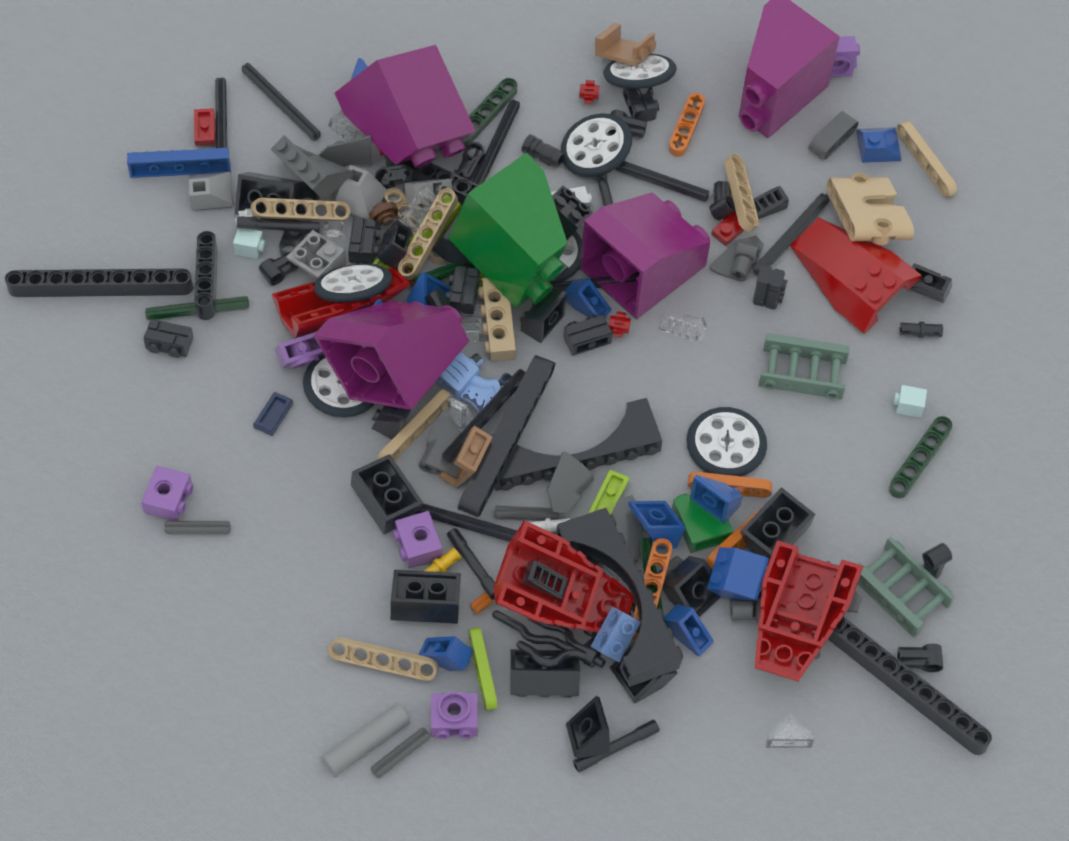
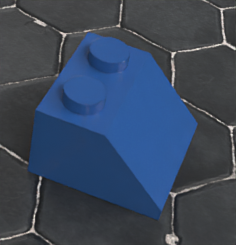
[707,547,769,601]

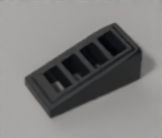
[753,186,789,219]
[521,560,569,601]

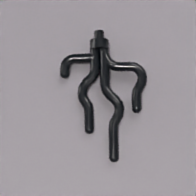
[492,610,606,668]

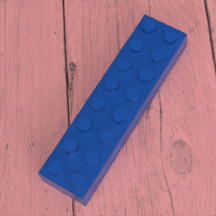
[127,148,231,178]

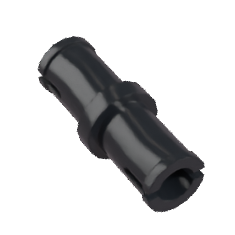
[899,321,943,338]

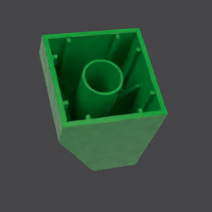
[448,153,568,308]

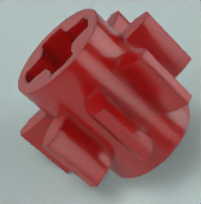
[579,80,600,104]
[609,311,631,338]

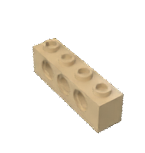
[478,278,516,362]

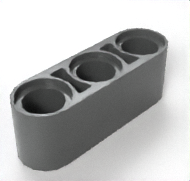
[808,111,859,160]

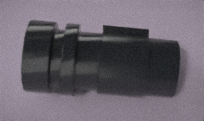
[521,134,565,167]

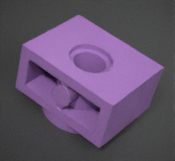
[831,36,860,77]
[275,332,324,369]
[141,465,194,521]
[392,511,442,568]
[431,691,478,739]

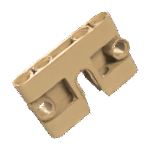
[827,173,914,245]

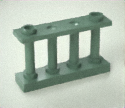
[758,333,850,399]
[858,536,955,638]

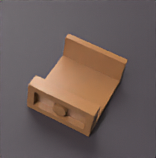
[595,23,656,66]
[439,426,492,488]

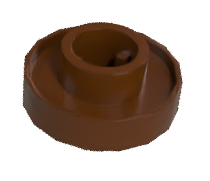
[369,201,399,226]

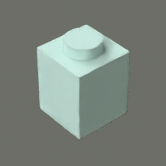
[233,229,266,259]
[893,385,927,418]

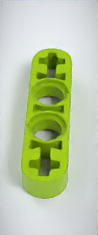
[468,627,497,711]

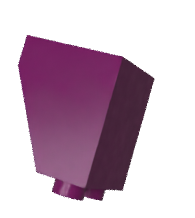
[738,0,840,139]
[334,45,476,168]
[580,192,710,320]
[313,301,469,410]

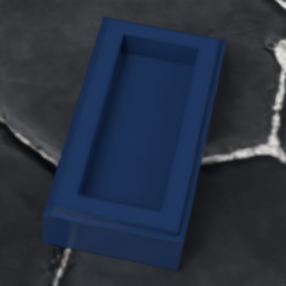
[253,392,293,436]

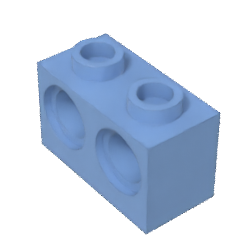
[591,606,641,662]

